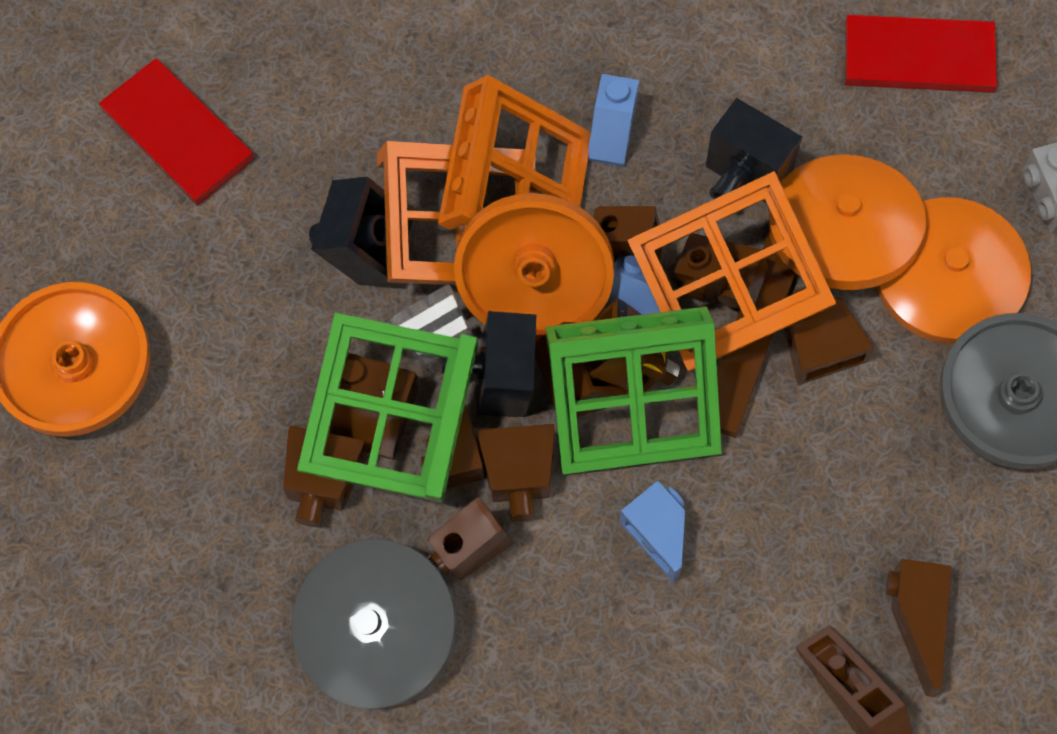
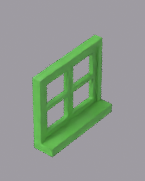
[545,307,722,474]
[297,313,478,503]

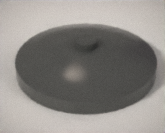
[939,313,1057,469]
[292,539,458,709]

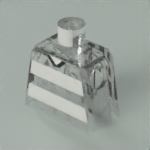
[385,284,472,379]

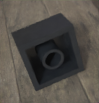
[705,97,803,204]
[309,176,413,285]
[442,311,537,417]

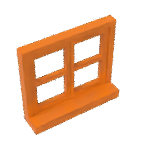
[438,75,591,230]
[377,141,537,285]
[628,171,836,372]

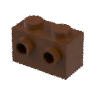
[674,233,768,308]

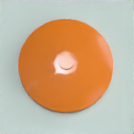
[768,155,926,290]
[454,193,614,342]
[875,197,1031,344]
[0,282,151,437]

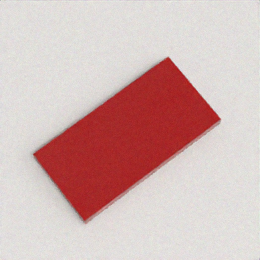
[845,14,997,93]
[99,58,255,206]

